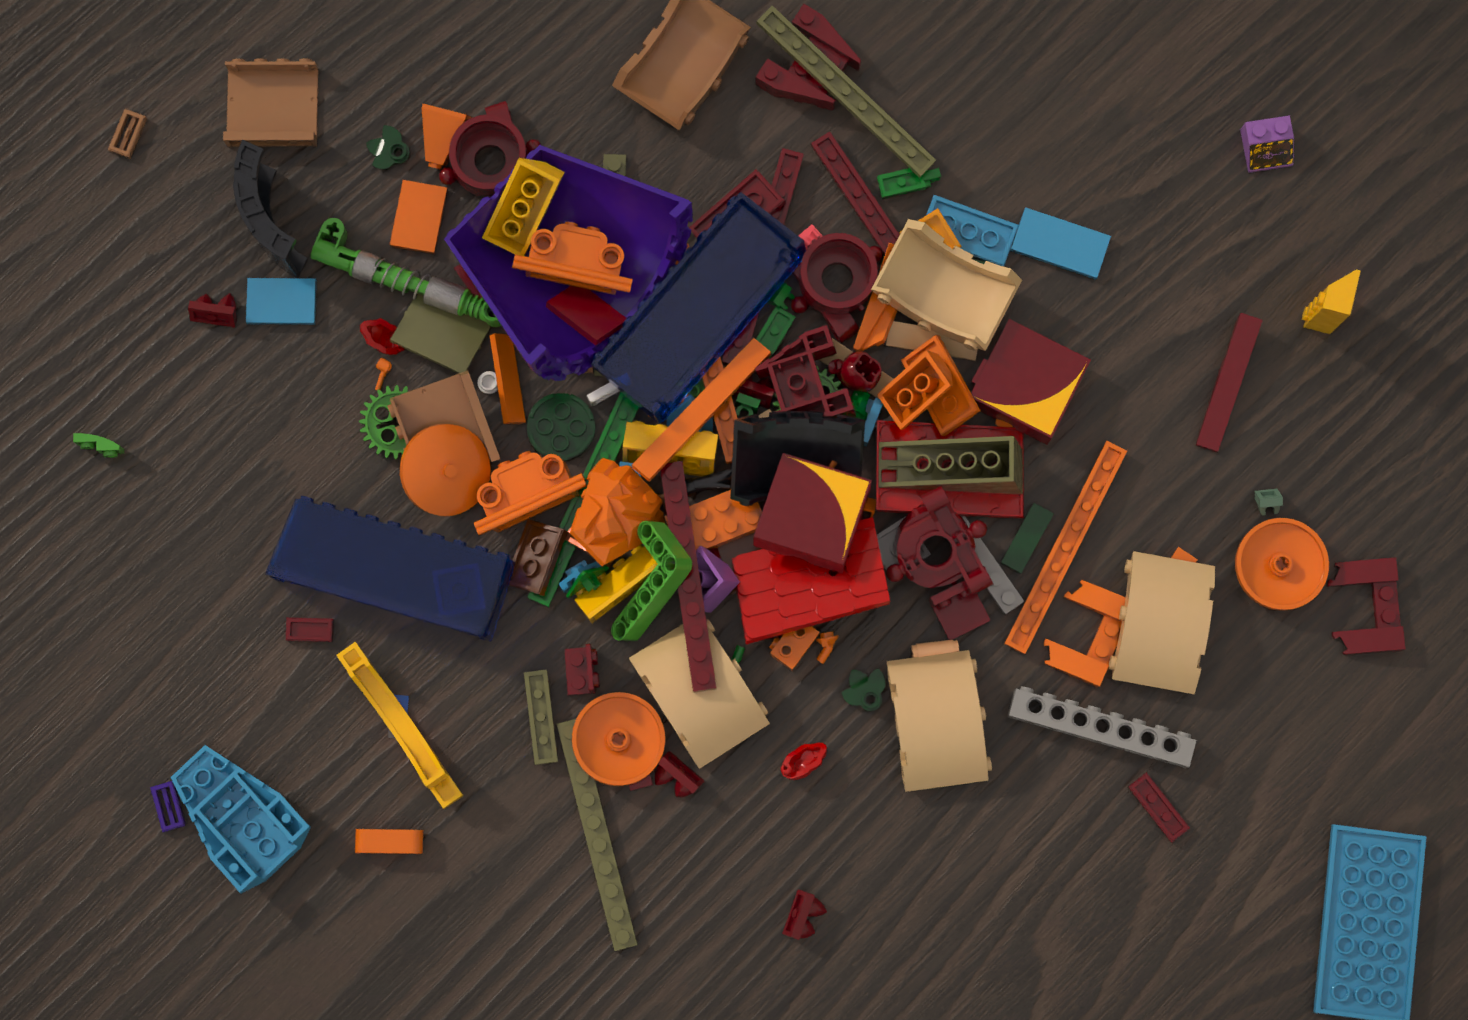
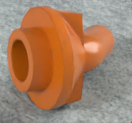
[816,631,839,664]

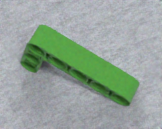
[611,521,692,641]

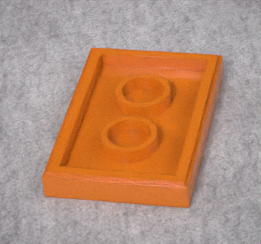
[390,180,448,254]

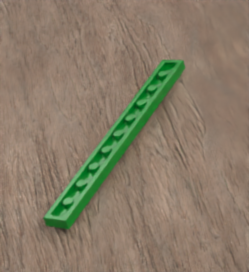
[527,390,643,608]

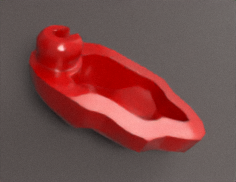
[360,318,405,355]
[781,743,827,780]

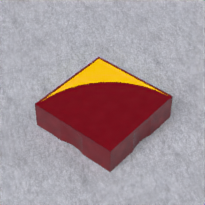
[971,319,1091,445]
[753,453,872,574]

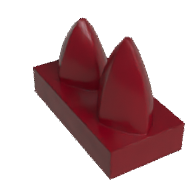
[188,293,237,327]
[732,375,775,409]
[655,751,704,797]
[782,889,827,940]

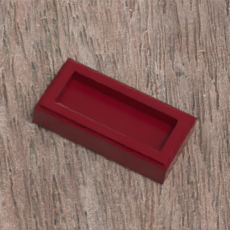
[285,617,334,642]

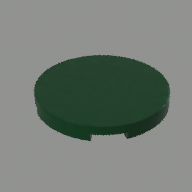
[527,393,595,461]

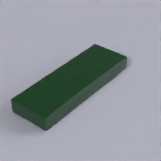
[1001,503,1054,574]

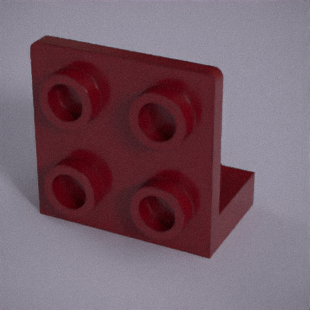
[928,580,990,640]
[564,644,600,696]

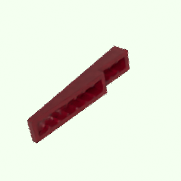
[1196,313,1263,452]

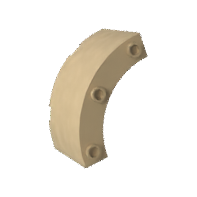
[871,219,1022,351]
[1109,551,1215,694]
[629,619,770,769]
[886,650,992,792]

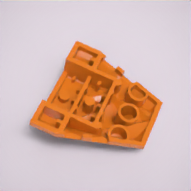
[570,458,665,566]

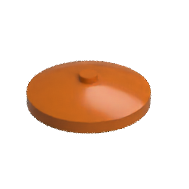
[400,424,491,516]
[1235,518,1329,611]
[572,692,665,786]

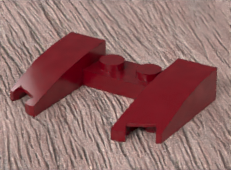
[1327,558,1405,655]

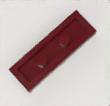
[1128,772,1190,843]

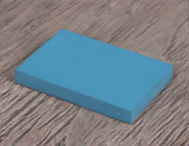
[246,278,317,325]

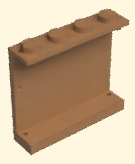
[223,58,319,146]
[387,370,500,462]

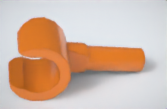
[375,358,392,390]

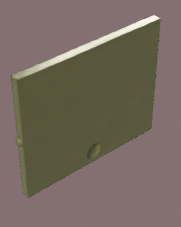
[390,293,491,374]

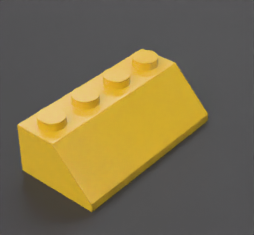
[482,158,565,256]
[1302,270,1361,334]
[623,421,718,476]
[574,544,657,624]

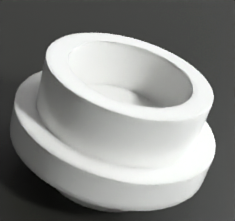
[478,371,498,394]

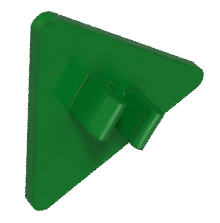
[566,565,609,598]

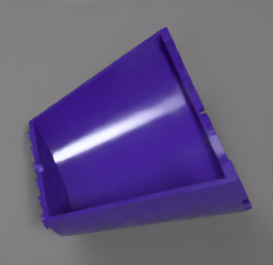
[444,145,693,381]

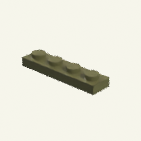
[524,669,558,765]

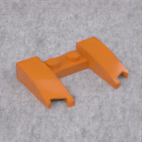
[1043,580,1126,688]

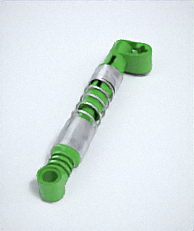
[311,218,501,327]

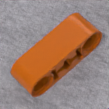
[355,829,423,854]

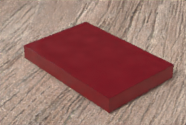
[546,286,628,346]

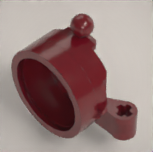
[439,101,542,196]
[777,233,883,343]
[886,486,993,595]

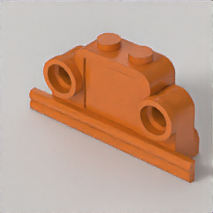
[512,222,633,295]
[474,451,587,536]

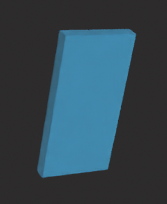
[927,195,1019,267]
[1010,207,1111,279]

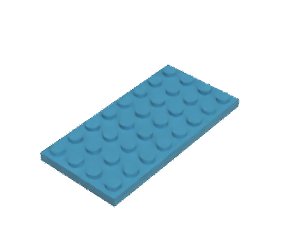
[1313,824,1426,1020]

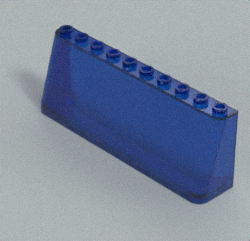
[591,192,806,424]
[265,496,515,642]

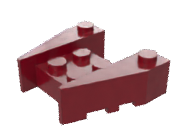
[755,4,861,111]
[755,325,857,419]

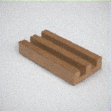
[108,109,147,159]

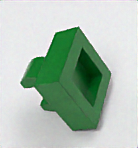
[763,281,794,310]
[735,393,761,418]

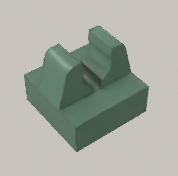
[1255,488,1283,515]

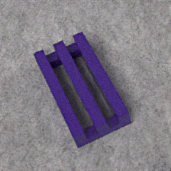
[150,781,186,832]

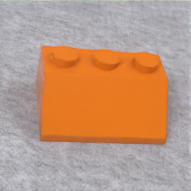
[877,350,953,430]

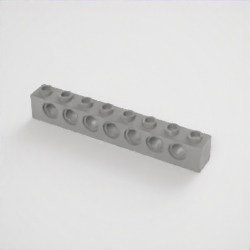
[1007,686,1197,768]

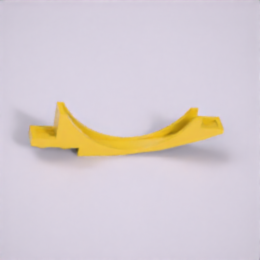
[336,642,464,809]

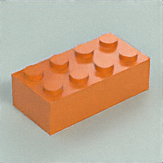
[664,490,762,551]

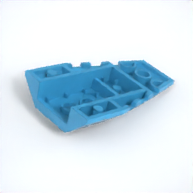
[171,745,311,893]

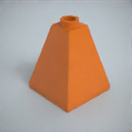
[422,104,473,169]

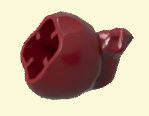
[828,351,882,392]

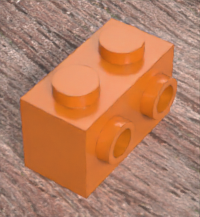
[769,626,820,671]

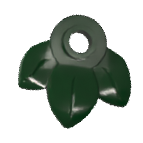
[366,125,410,170]
[842,668,885,711]

